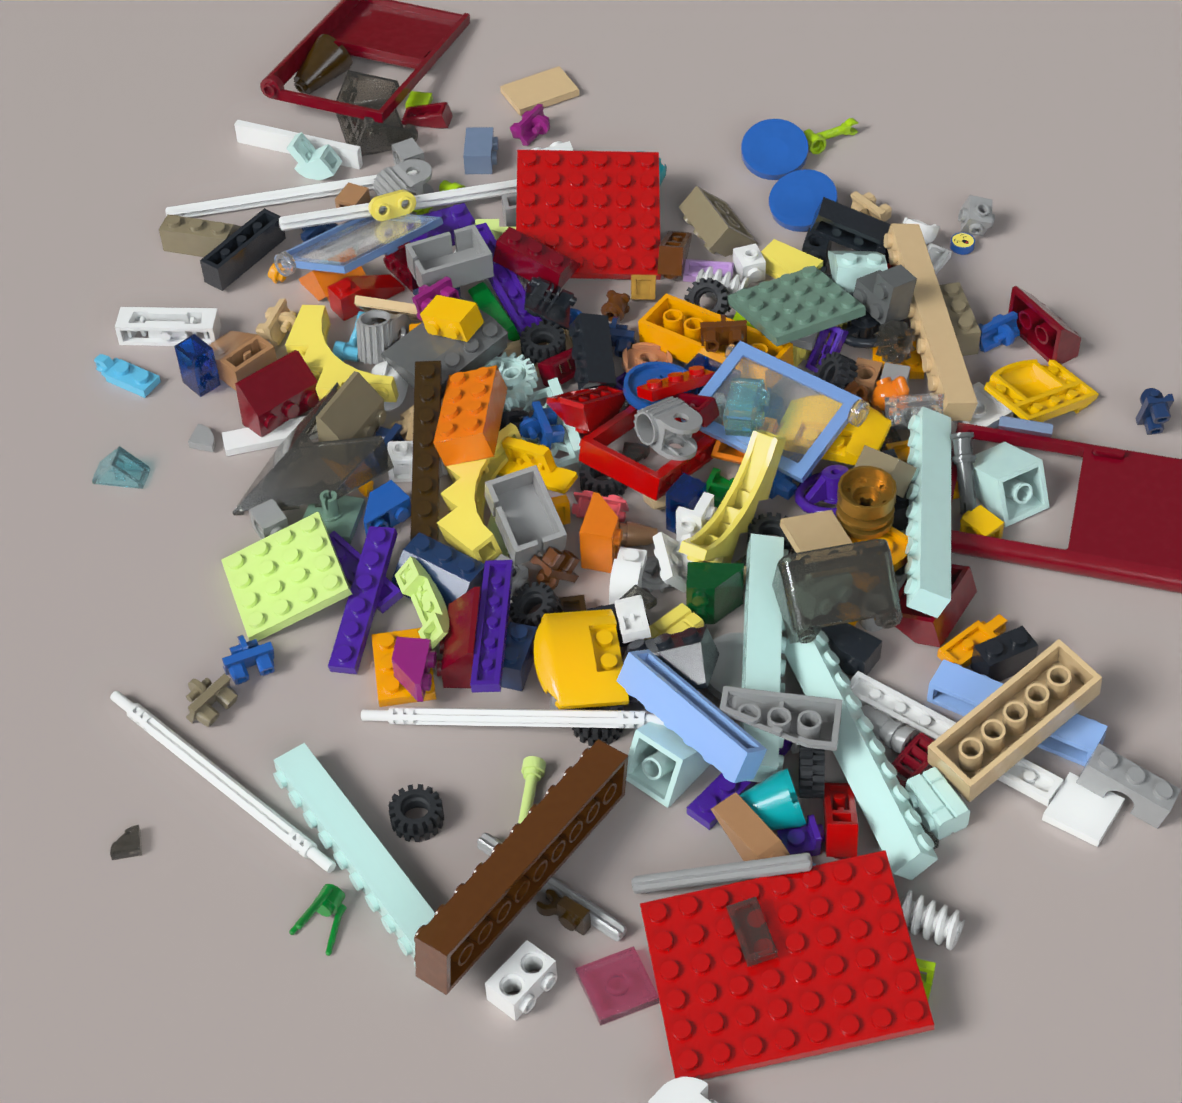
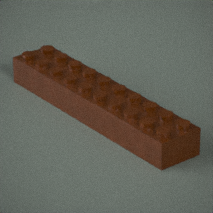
[414,739,628,995]

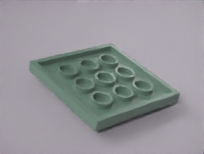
[727,266,866,346]

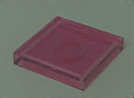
[575,946,659,1026]

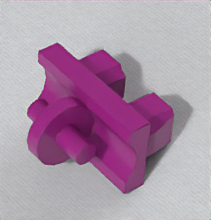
[510,104,550,146]
[412,276,460,321]

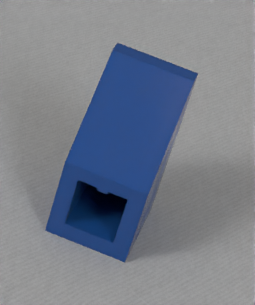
[363,480,411,536]

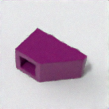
[392,637,437,702]

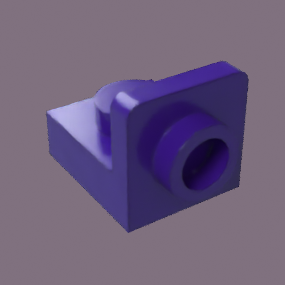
[777,814,825,857]

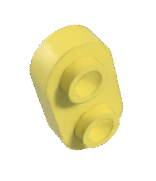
[368,189,416,221]

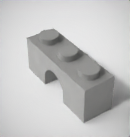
[1076,743,1181,829]

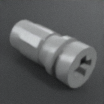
[861,704,918,754]

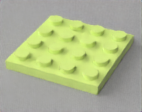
[221,512,352,641]

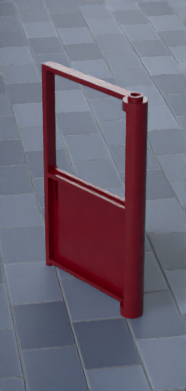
[260,0,470,123]
[951,422,1182,594]

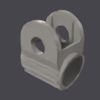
[372,159,434,213]
[356,309,411,365]
[633,396,703,461]

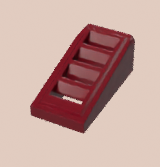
[401,102,453,129]
[538,348,576,387]
[668,393,719,427]
[891,732,934,788]

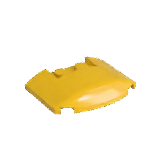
[984,359,1099,422]
[776,395,892,465]
[534,609,629,710]

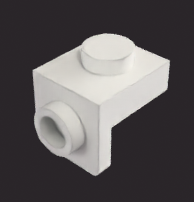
[614,595,651,643]

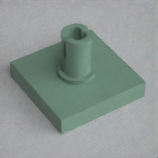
[303,490,366,544]

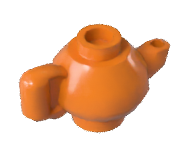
[871,376,910,418]

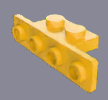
[497,436,578,494]

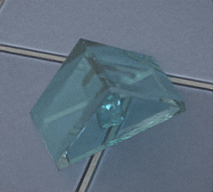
[92,446,150,489]

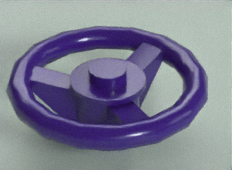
[794,465,849,516]

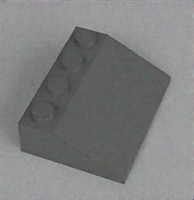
[381,297,508,399]

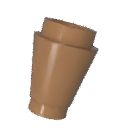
[619,521,658,547]

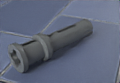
[950,432,977,515]

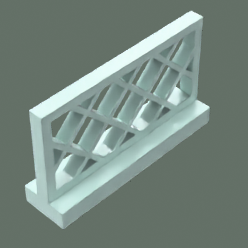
[504,378,584,468]

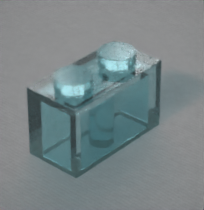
[723,377,770,437]

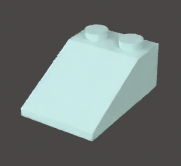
[828,251,888,293]

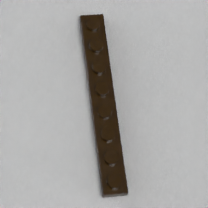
[410,361,442,541]

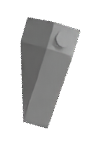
[720,686,843,751]

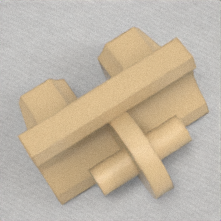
[850,191,892,222]
[255,298,297,347]

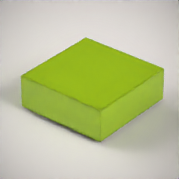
[405,91,433,108]

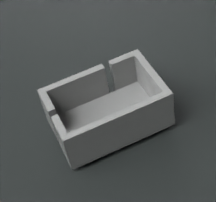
[405,224,494,288]
[484,465,567,566]

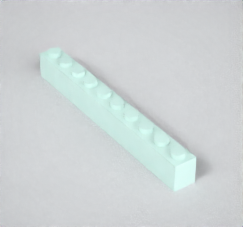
[904,407,951,618]
[740,533,788,782]
[784,624,938,880]
[273,743,435,966]

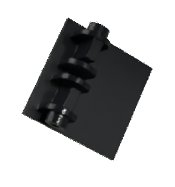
[524,276,577,330]

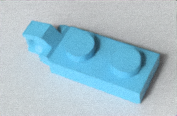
[94,354,161,398]

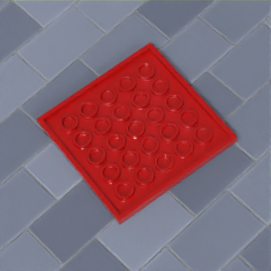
[516,150,661,280]

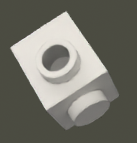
[733,243,766,284]

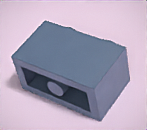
[463,127,499,174]

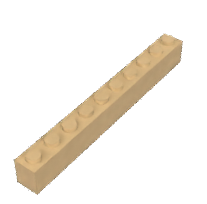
[884,223,978,421]

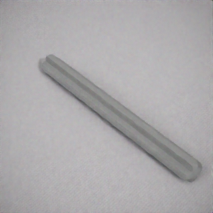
[477,833,627,941]
[632,853,813,894]

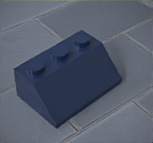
[391,532,485,611]

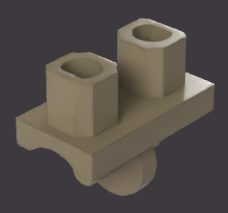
[186,673,238,727]

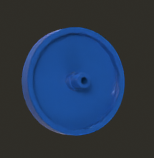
[741,119,808,180]
[769,169,838,232]
[623,361,698,410]

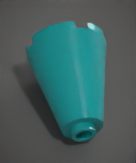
[739,768,807,830]

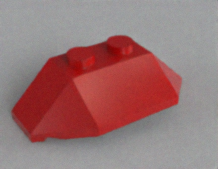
[546,385,626,434]

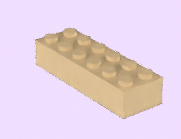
[928,639,1102,803]

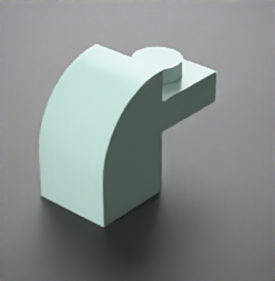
[286,132,343,180]

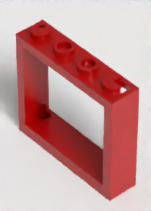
[579,405,717,501]

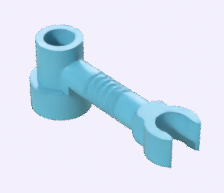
[332,311,365,362]

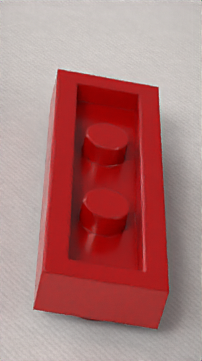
[637,366,715,402]

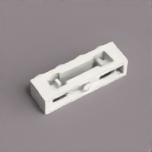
[115,307,221,346]

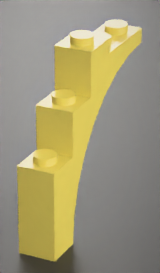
[761,239,848,367]
[285,305,399,407]
[437,423,522,564]
[679,430,787,563]

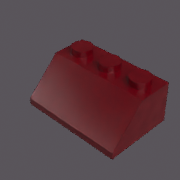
[493,227,580,293]
[1008,286,1081,364]
[235,350,320,437]
[883,564,977,648]
[437,587,481,689]

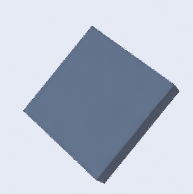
[998,416,1054,438]

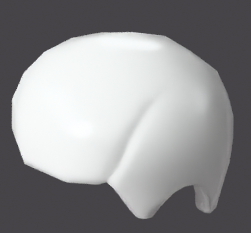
[903,217,940,245]

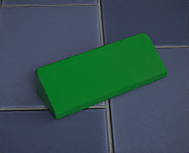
[468,281,520,341]

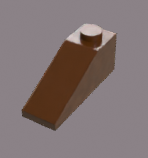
[658,231,692,279]

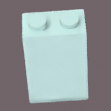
[973,442,1050,527]
[626,721,711,808]

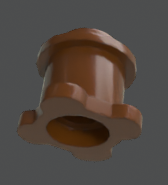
[601,290,630,322]

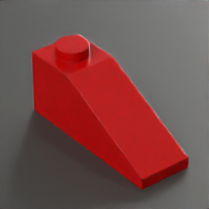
[327,274,405,321]
[823,783,858,860]

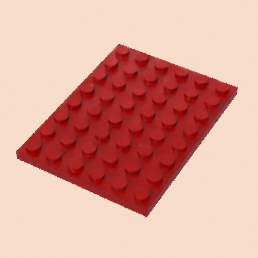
[640,850,935,1080]

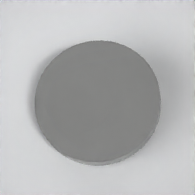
[707,633,783,700]

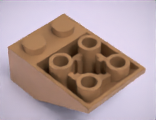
[192,331,277,390]

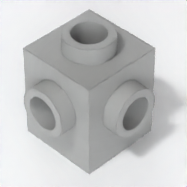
[958,195,995,236]

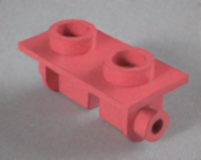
[572,490,629,523]

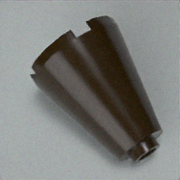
[294,34,353,94]

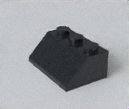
[622,626,719,704]

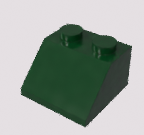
[686,562,744,624]

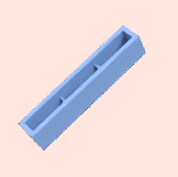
[617,649,767,783]
[927,659,1108,767]

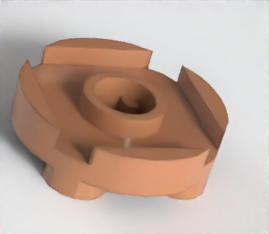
[621,342,673,372]

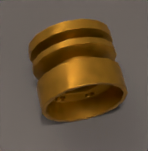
[836,466,897,540]

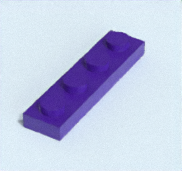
[329,531,403,614]

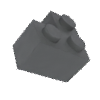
[853,264,917,327]

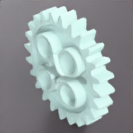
[483,352,538,412]

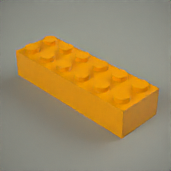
[638,293,793,394]

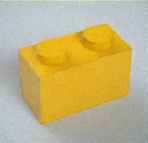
[420,295,484,342]

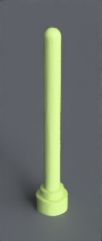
[518,756,546,823]

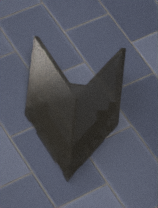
[232,382,394,516]

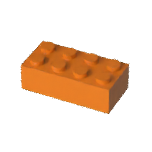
[433,365,508,466]

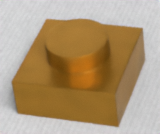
[631,275,656,300]

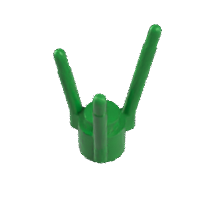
[289,884,347,956]

